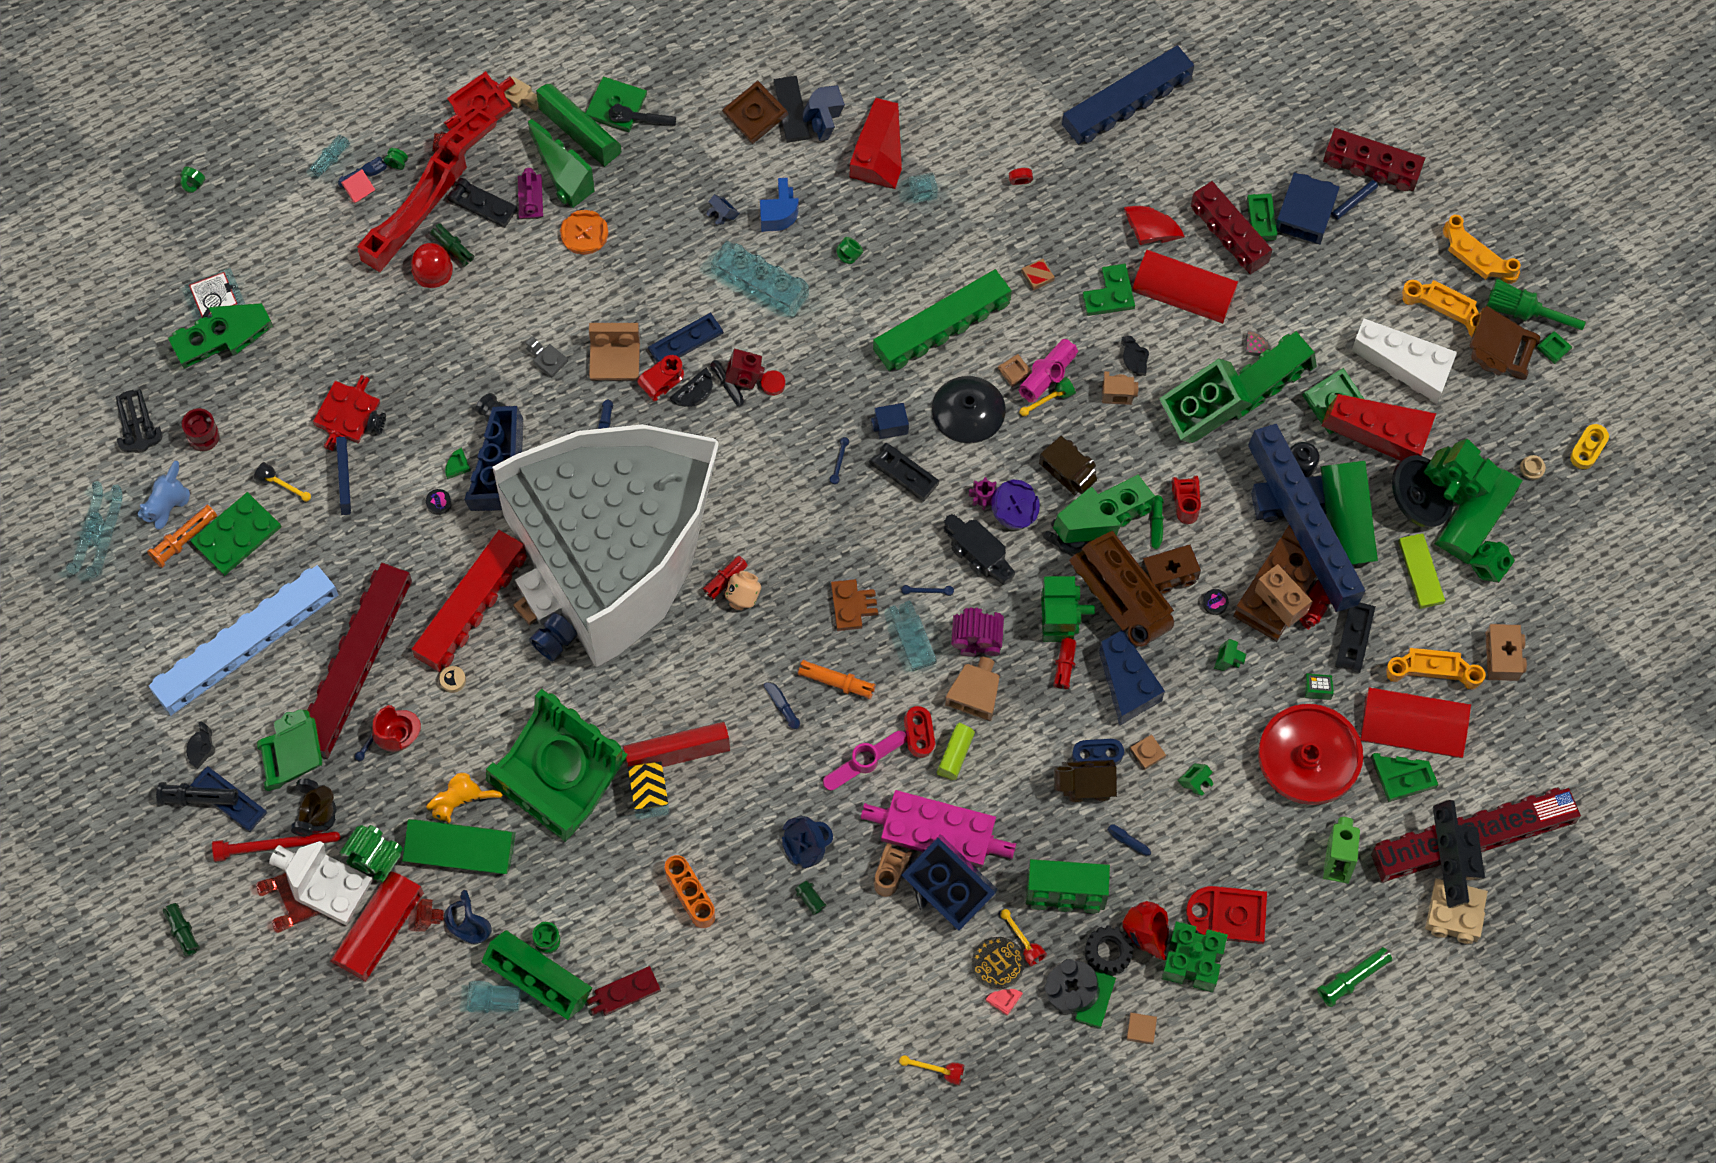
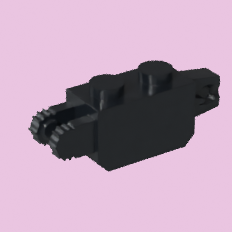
[943,514,1015,585]

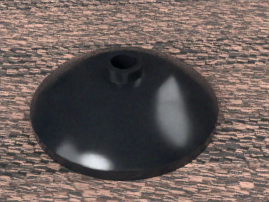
[932,376,1006,443]
[1392,455,1453,528]

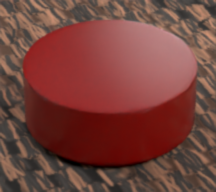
[1009,168,1033,185]
[761,370,786,396]

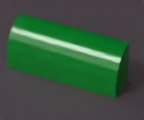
[536,84,622,167]
[1320,461,1378,564]
[1434,467,1523,564]
[403,819,516,874]

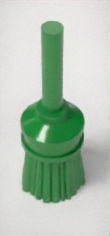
[1486,278,1586,330]

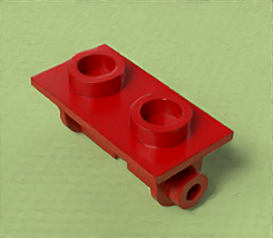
[1299,579,1331,630]

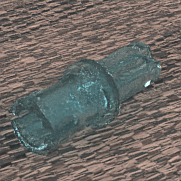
[310,134,350,176]

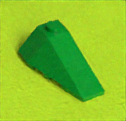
[528,119,595,208]

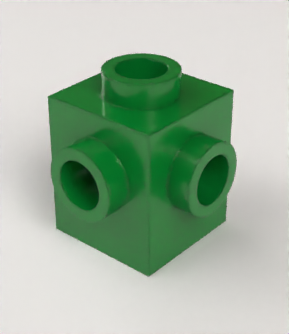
[1469,541,1515,583]

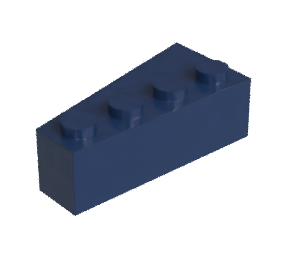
[464,406,523,511]

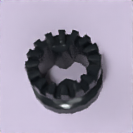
[367,410,386,435]

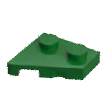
[1370,753,1439,802]

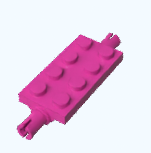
[861,790,1016,868]

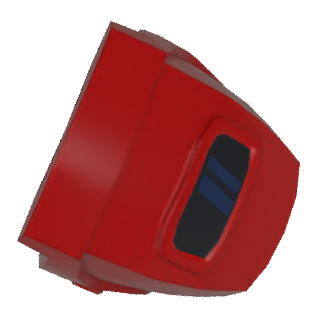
[1122,901,1169,961]

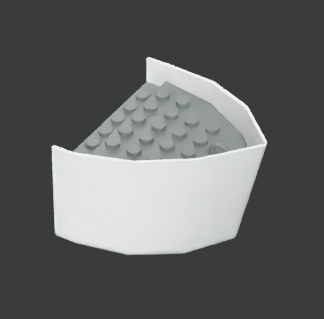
[493,424,718,667]

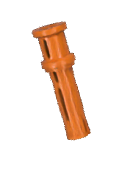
[147,505,217,568]

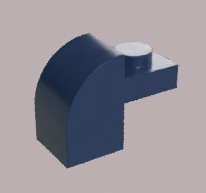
[803,85,845,141]

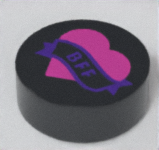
[426,489,452,515]
[1203,589,1229,615]

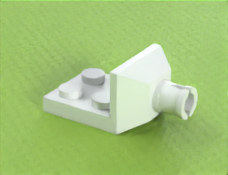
[269,841,373,926]

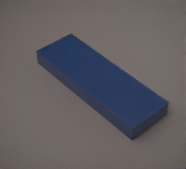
[648,312,724,364]
[336,437,351,515]
[190,766,267,832]

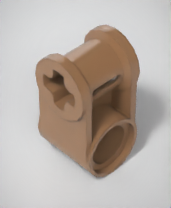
[874,843,912,897]

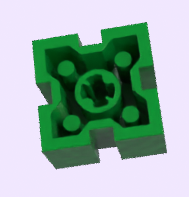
[1424,438,1502,505]
[1041,576,1095,642]
[1161,921,1228,992]

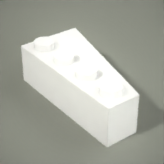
[1352,319,1457,405]

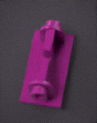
[518,168,543,219]

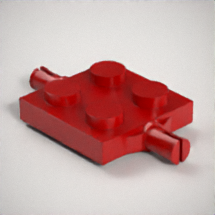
[444,71,516,130]
[313,375,380,451]

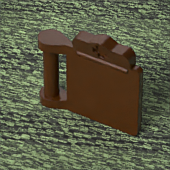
[1470,306,1541,380]

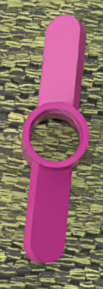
[823,731,907,790]

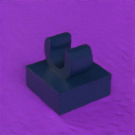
[707,194,740,225]

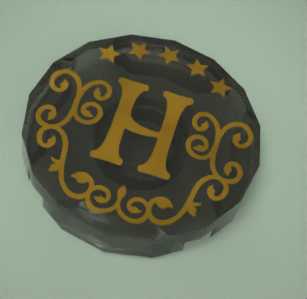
[972,937,1025,990]

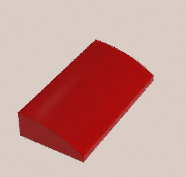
[1360,687,1471,758]

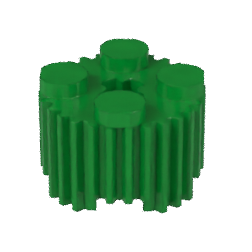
[339,825,403,883]

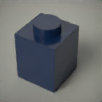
[871,403,909,440]

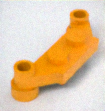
[1443,214,1521,284]
[1402,280,1481,337]
[1386,648,1486,690]

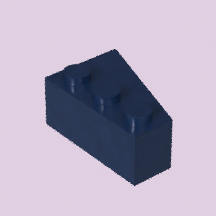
[1099,630,1165,726]

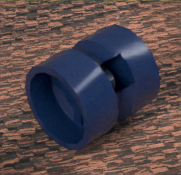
[529,613,578,662]

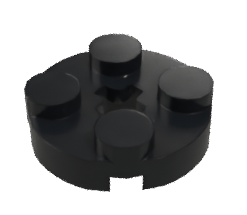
[1045,959,1100,1014]

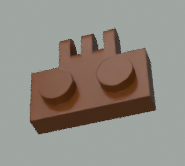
[831,579,878,631]

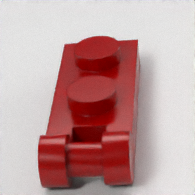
[438,108,497,159]

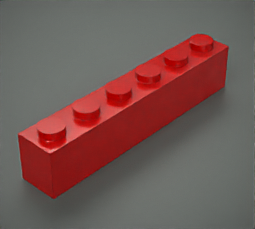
[412,530,527,673]

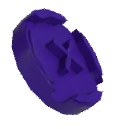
[992,479,1040,530]

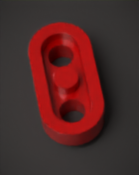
[904,706,935,758]

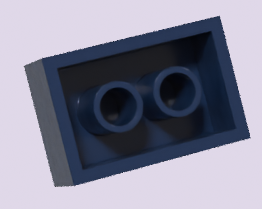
[902,834,997,931]

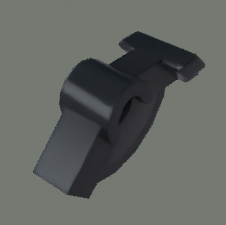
[1121,336,1149,376]
[186,721,215,769]

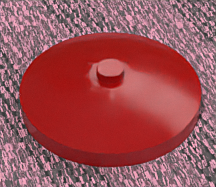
[1258,704,1363,805]

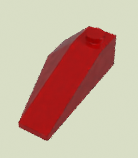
[849,98,902,189]

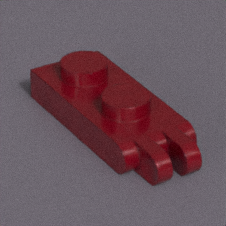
[586,966,661,1016]

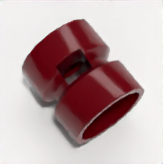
[182,408,220,451]

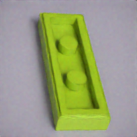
[1398,533,1445,609]

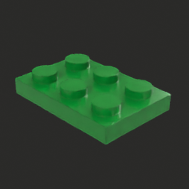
[190,492,282,576]

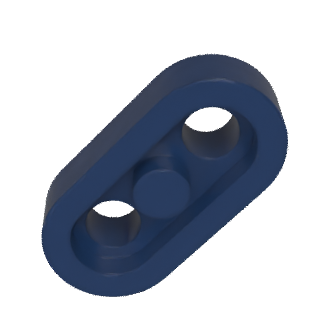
[1072,738,1124,765]

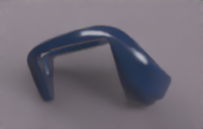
[444,890,492,944]

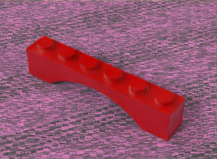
[357,148,467,272]

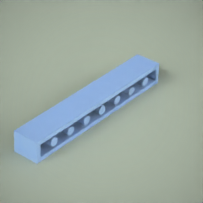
[149,565,338,716]

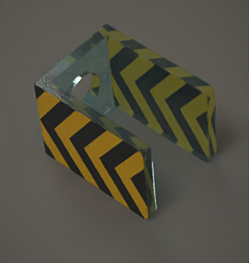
[628,761,669,819]

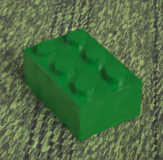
[1159,358,1253,443]
[1026,859,1110,914]

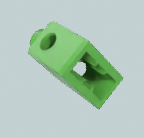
[1323,817,1360,884]

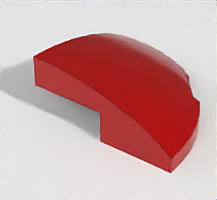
[1124,206,1185,245]

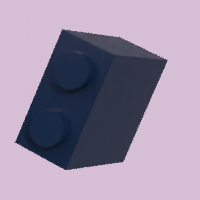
[1276,172,1340,245]

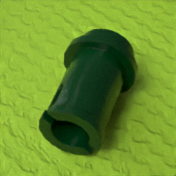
[795,880,827,915]

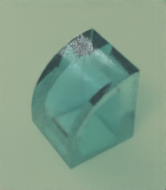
[907,172,938,203]

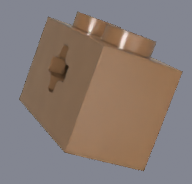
[1255,564,1312,627]
[1485,624,1527,681]

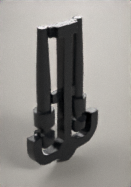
[116,389,162,452]

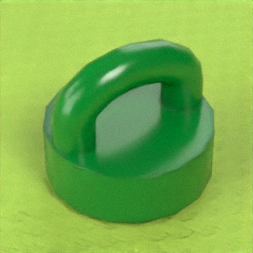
[180,166,205,193]
[836,237,863,264]

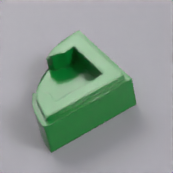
[445,447,471,479]

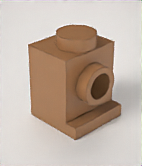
[1102,371,1138,405]

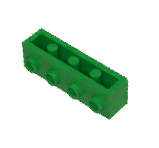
[481,930,593,1020]

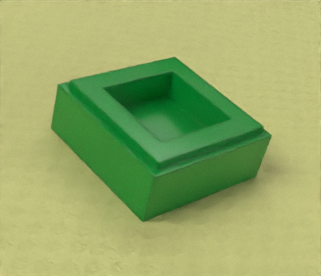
[1537,331,1572,364]

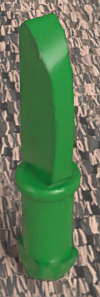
[1151,495,1164,549]

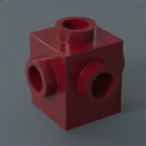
[725,348,765,389]

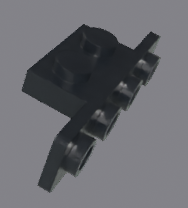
[1433,800,1485,908]

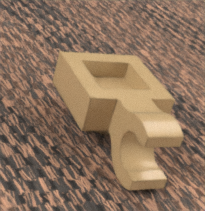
[504,76,539,111]

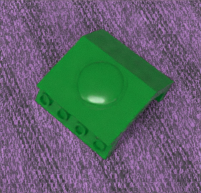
[486,689,628,842]

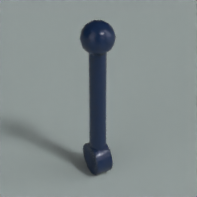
[830,437,849,485]
[901,585,954,596]
[355,734,373,762]

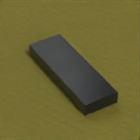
[774,75,810,143]

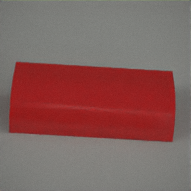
[1132,250,1238,324]
[623,721,730,772]
[330,871,424,982]

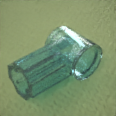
[466,981,521,1013]

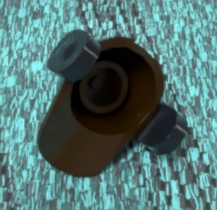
[291,778,337,837]

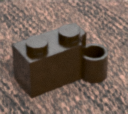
[1039,436,1097,496]
[1054,760,1117,802]

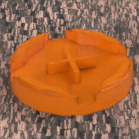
[560,210,609,255]

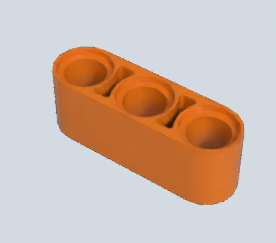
[665,855,715,928]

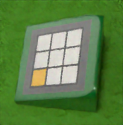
[1305,673,1333,700]

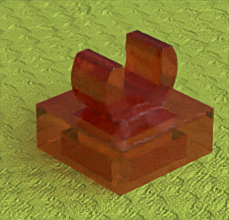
[414,898,444,932]

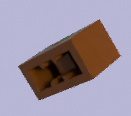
[1141,544,1201,594]

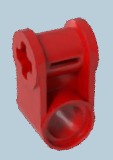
[637,355,684,401]
[1171,475,1201,524]

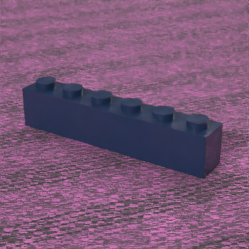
[1062,45,1194,145]

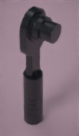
[608,104,676,126]

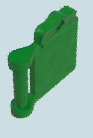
[257,709,322,791]

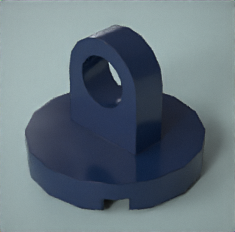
[782,815,833,868]

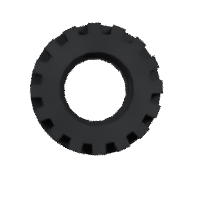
[1085,925,1133,976]

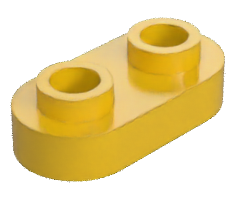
[1570,424,1609,469]

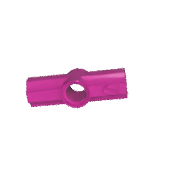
[1018,339,1079,403]

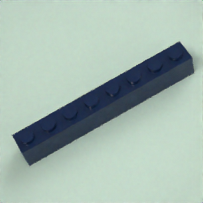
[1248,423,1366,612]

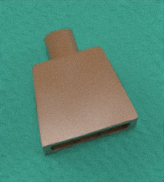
[945,657,1000,721]

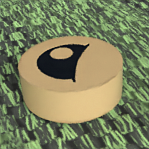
[439,666,466,693]

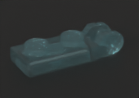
[890,601,937,671]

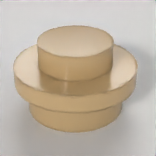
[1520,455,1546,480]

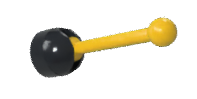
[254,462,311,502]

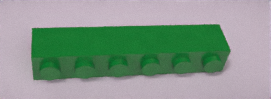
[873,269,1012,371]

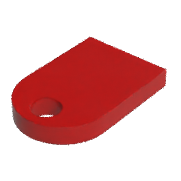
[1186,886,1267,944]

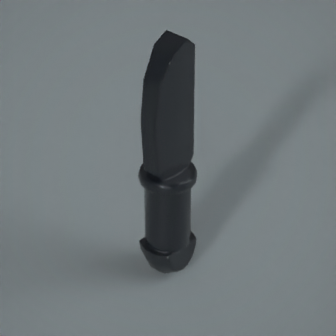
[710,360,744,406]

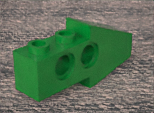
[168,303,273,369]
[1053,474,1156,543]

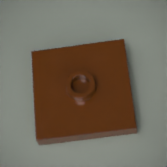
[722,80,789,145]

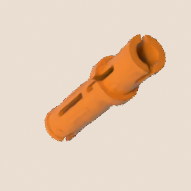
[798,660,876,699]

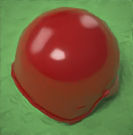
[411,243,453,288]
[372,705,421,752]

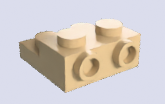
[1425,878,1488,944]

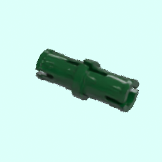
[430,223,475,267]
[162,903,200,957]

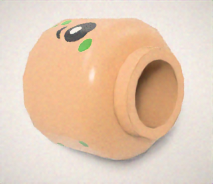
[724,571,761,610]

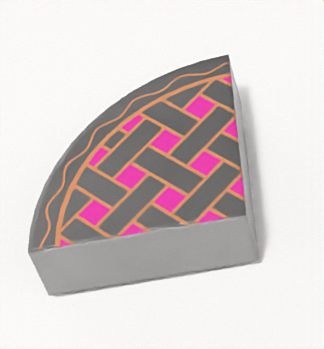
[1246,330,1271,356]

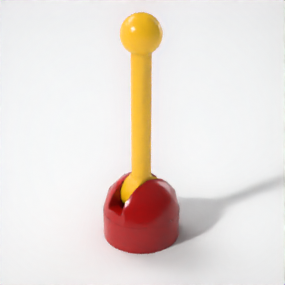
[1000,909,1047,966]
[899,1055,965,1086]

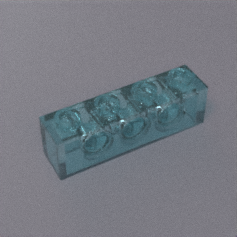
[711,240,809,318]

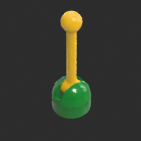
[1019,377,1076,417]

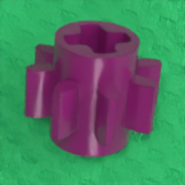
[969,477,997,510]

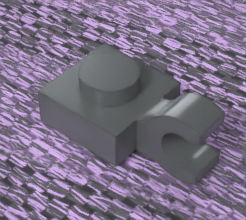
[525,336,568,378]

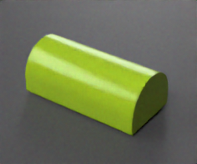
[936,722,975,780]

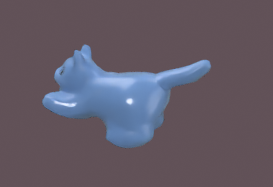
[138,461,190,529]

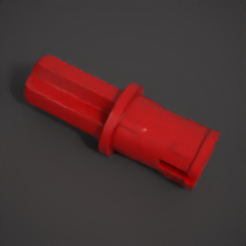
[702,556,748,600]
[1053,638,1077,689]

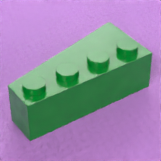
[1235,331,1317,420]

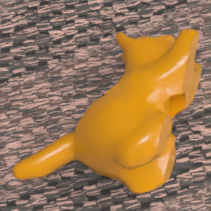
[426,772,503,823]

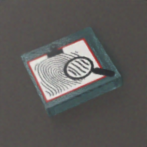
[184,268,245,320]

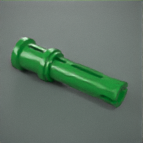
[1317,947,1392,1007]

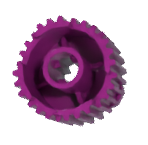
[951,607,1004,657]

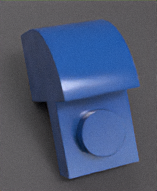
[760,178,799,232]

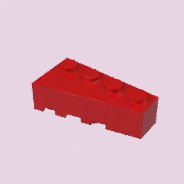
[1321,394,1437,461]

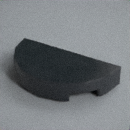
[670,367,713,407]

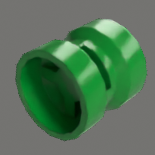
[532,922,561,954]

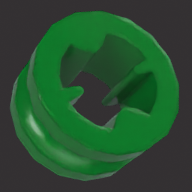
[384,148,408,170]

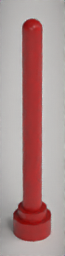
[212,831,341,862]

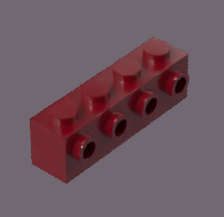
[1323,128,1426,192]
[1190,181,1273,275]

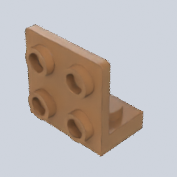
[589,323,640,380]

